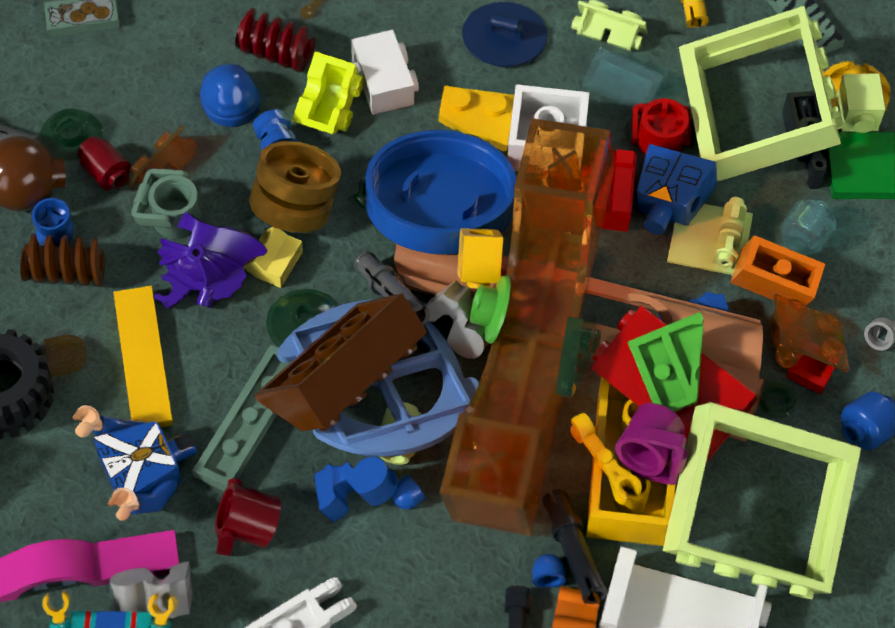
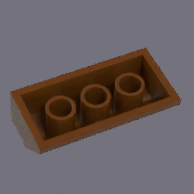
[254,293,427,431]

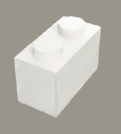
[351,30,419,115]

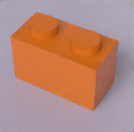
[730,235,825,311]

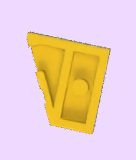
[439,86,515,156]

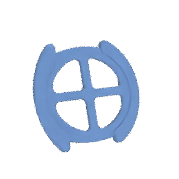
[277,299,479,457]

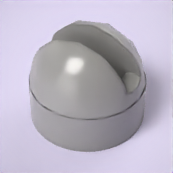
[864,317,895,351]

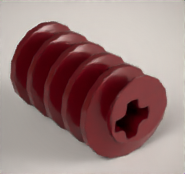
[235,8,316,73]

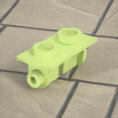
[571,0,647,52]

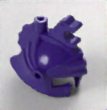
[154,212,267,308]

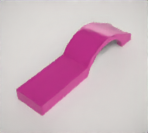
[0,530,180,602]

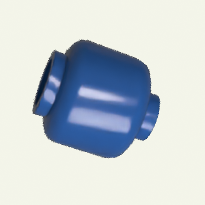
[841,391,895,450]

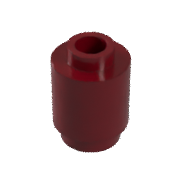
[77,136,131,190]

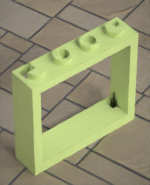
[679,6,844,181]
[663,403,861,599]

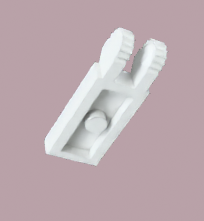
[245,577,357,628]

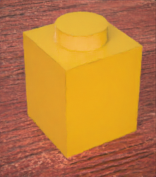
[457,228,503,289]

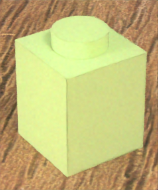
[837,74,885,133]

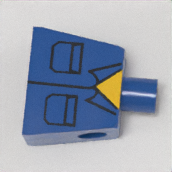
[637,144,717,235]

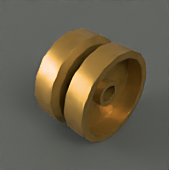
[249,141,341,233]

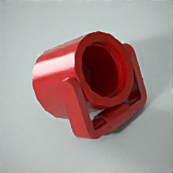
[631,98,691,155]

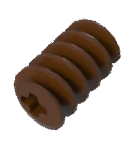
[20,233,105,287]

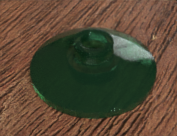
[266,289,339,348]

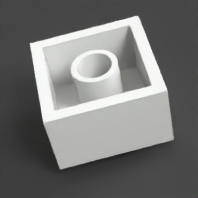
[507,85,589,178]

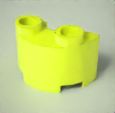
[292,52,364,134]

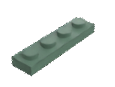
[192,344,292,492]

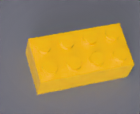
[586,377,676,546]

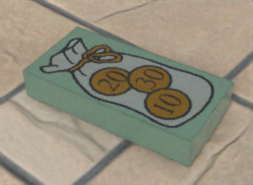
[44,0,120,37]

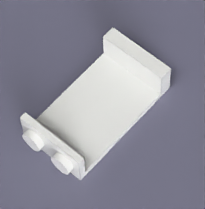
[599,547,772,628]

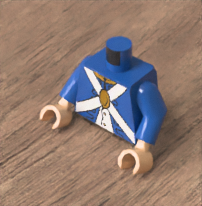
[72,405,197,521]

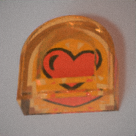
[44,335,87,377]

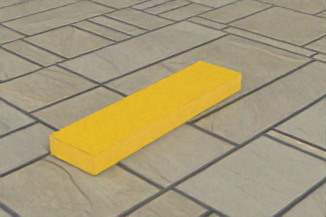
[113,286,173,428]

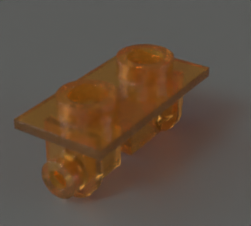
[127,125,198,187]

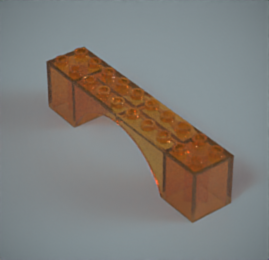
[440,118,614,536]

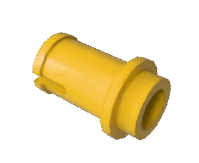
[679,0,709,28]

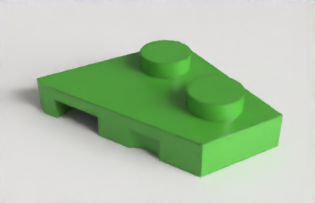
[628,311,704,413]

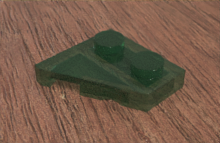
[555,316,601,397]

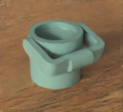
[131,169,201,239]

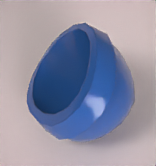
[200,63,261,127]

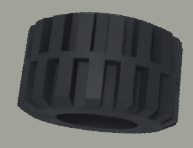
[0,329,54,439]

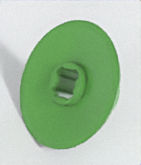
[470,275,511,344]

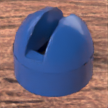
[391,473,426,509]
[532,554,566,587]

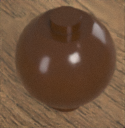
[0,136,66,212]

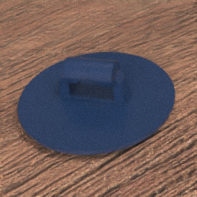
[462,2,547,67]

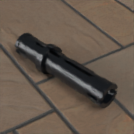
[542,489,608,604]

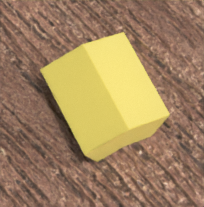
[244,227,303,288]

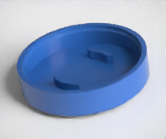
[365,130,517,254]

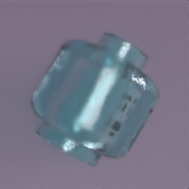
[780,199,837,255]

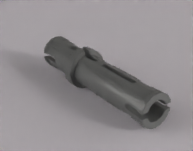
[354,251,430,325]

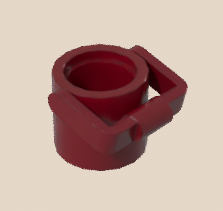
[215,478,281,556]

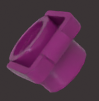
[615,403,688,485]

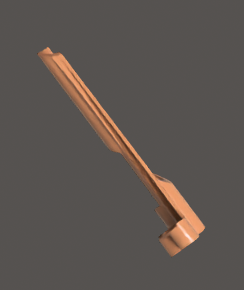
[393,243,764,442]

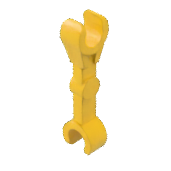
[570,413,642,505]

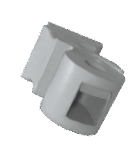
[425,280,489,359]
[110,561,193,618]

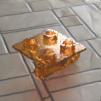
[771,293,849,373]

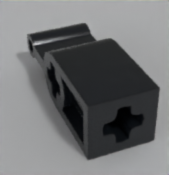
[782,91,827,189]

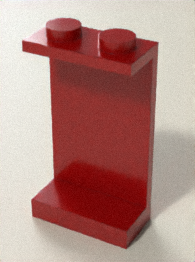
[591,305,758,462]

